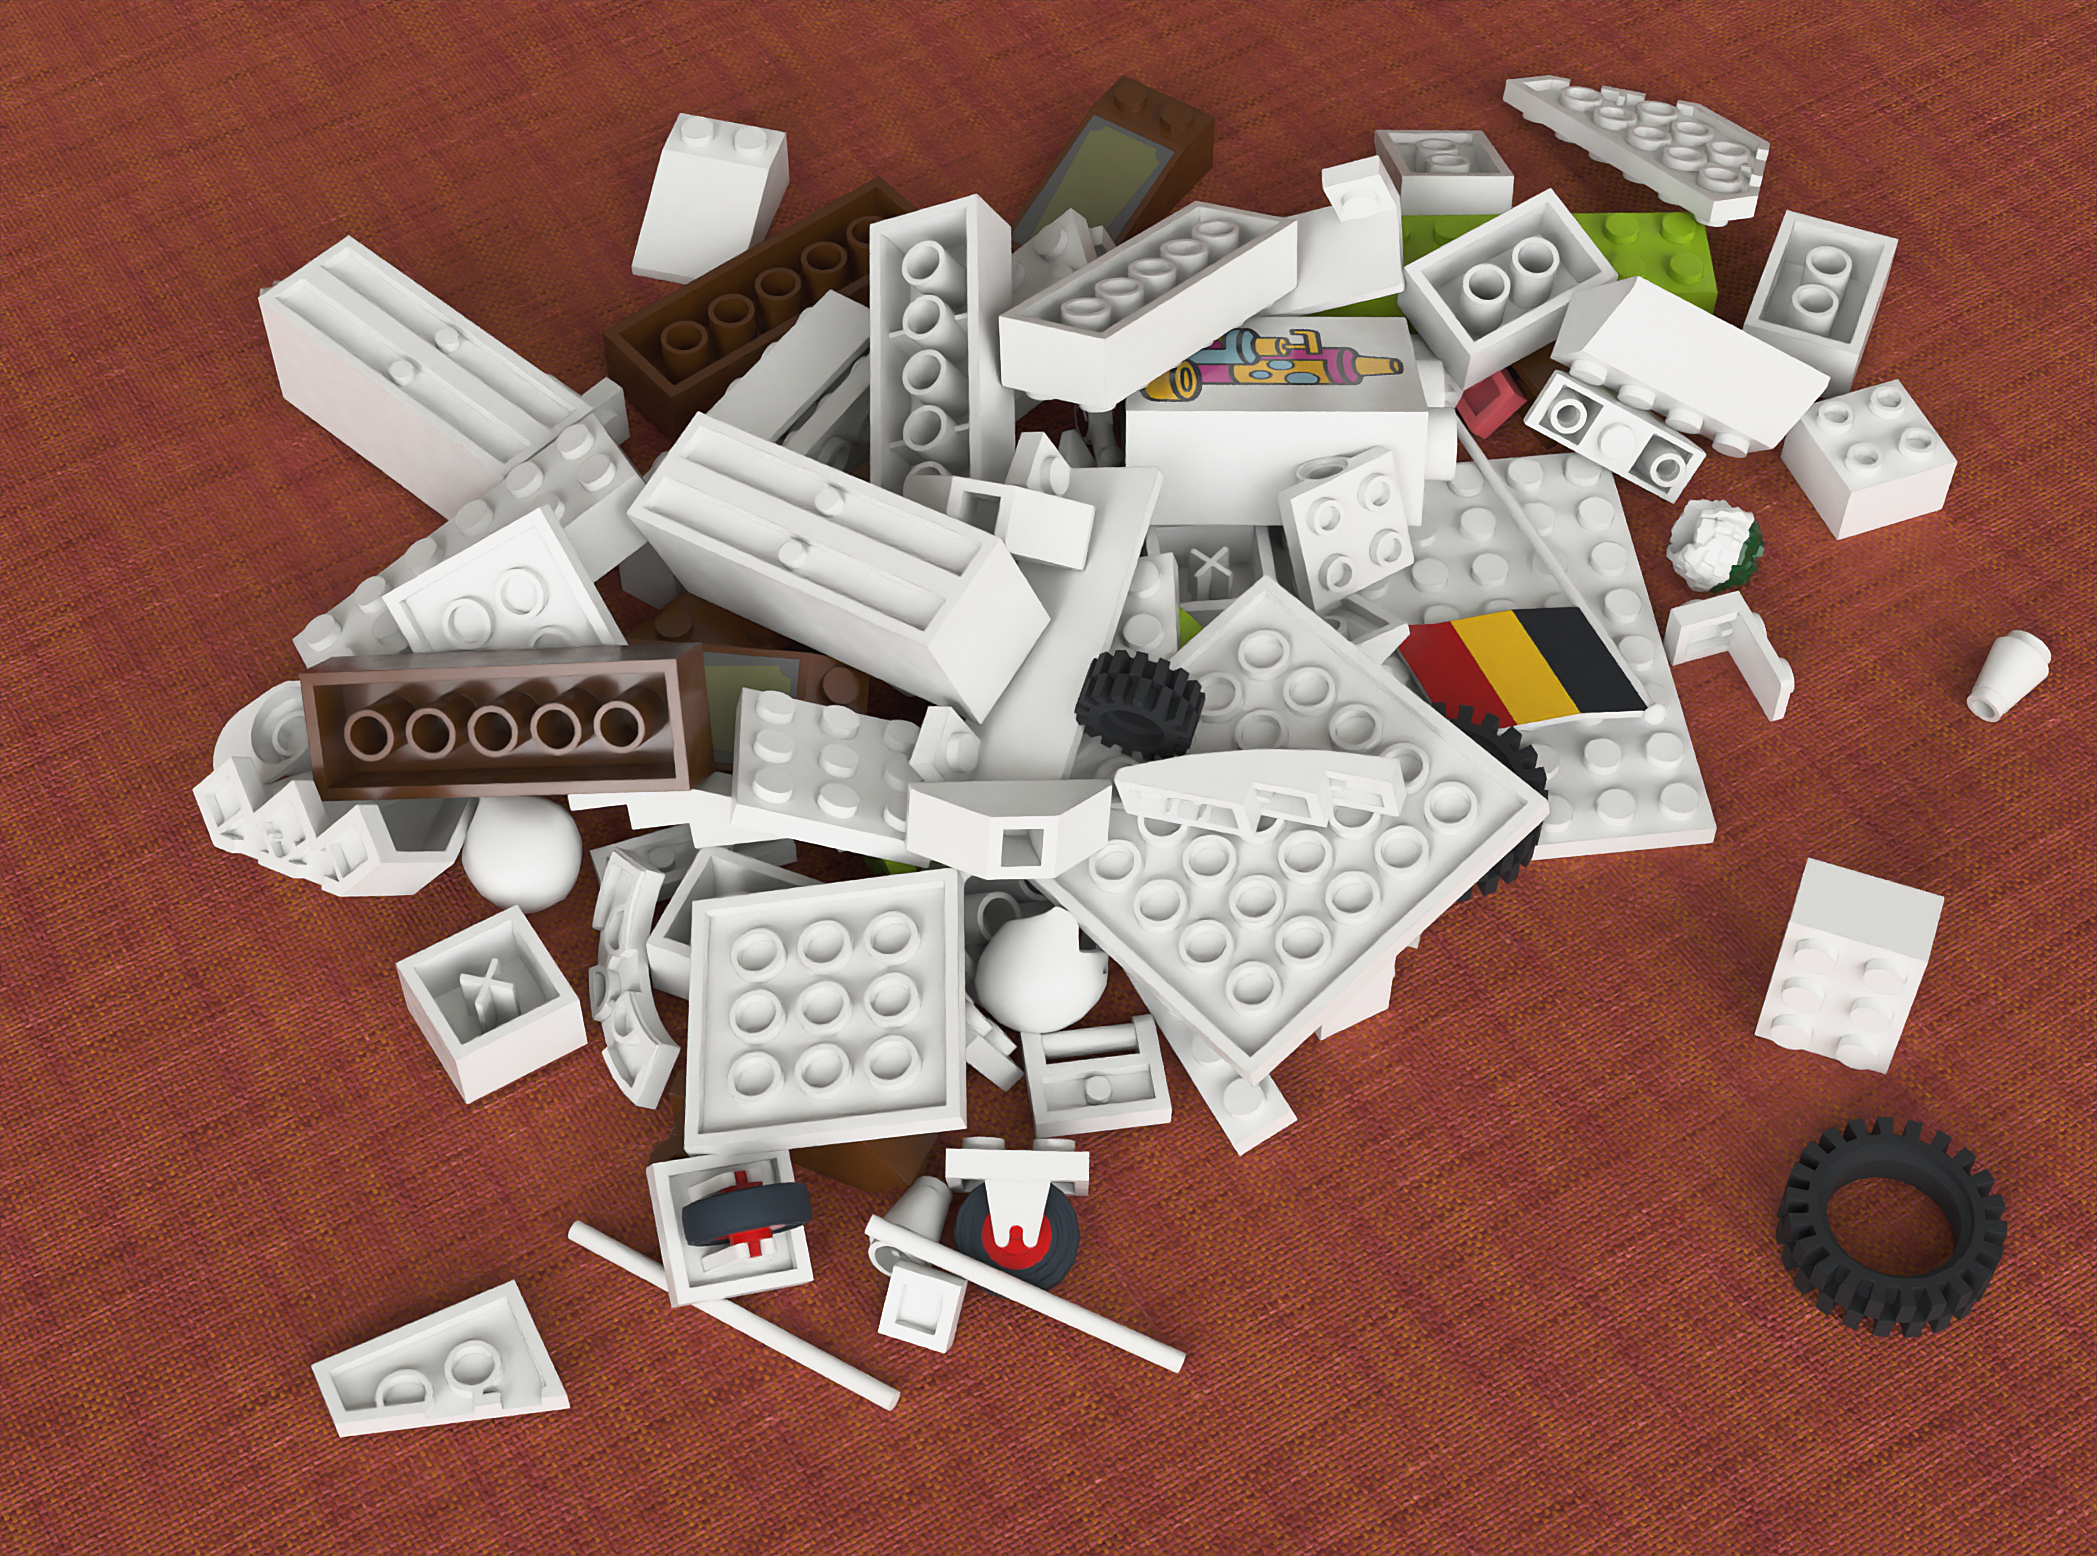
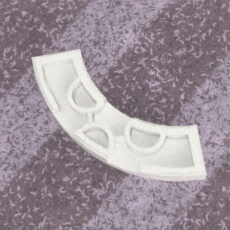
[589,847,681,1110]

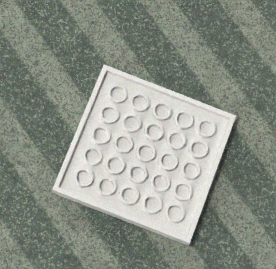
[1027,574,1550,1087]

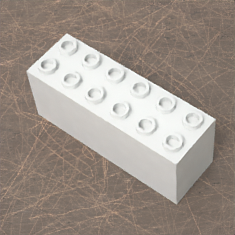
[258,235,596,520]
[626,411,1051,725]

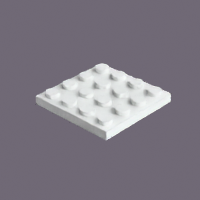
[684,867,967,1158]

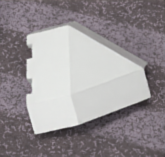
[192,756,479,897]

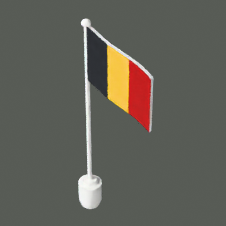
[1395,334,1667,734]

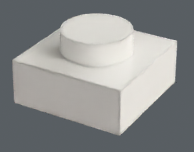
[878,1259,968,1353]

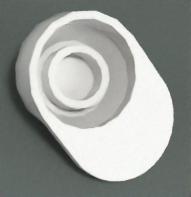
[213,681,312,784]

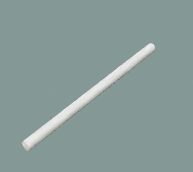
[568,1220,900,1411]

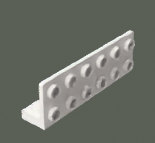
[1089,155,1405,317]
[909,432,1164,782]

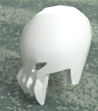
[462,795,582,914]
[974,907,1109,1034]

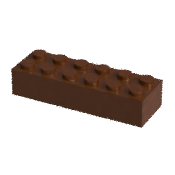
[602,176,918,444]
[299,642,716,801]

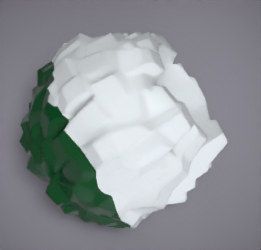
[1666,499,1765,594]

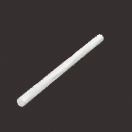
[864,1214,1186,1373]

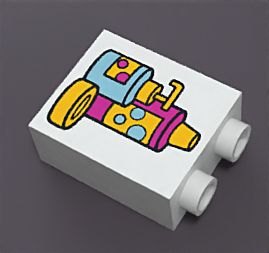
[1120,317,1457,526]

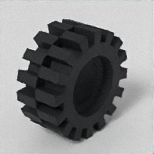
[1074,650,1206,760]

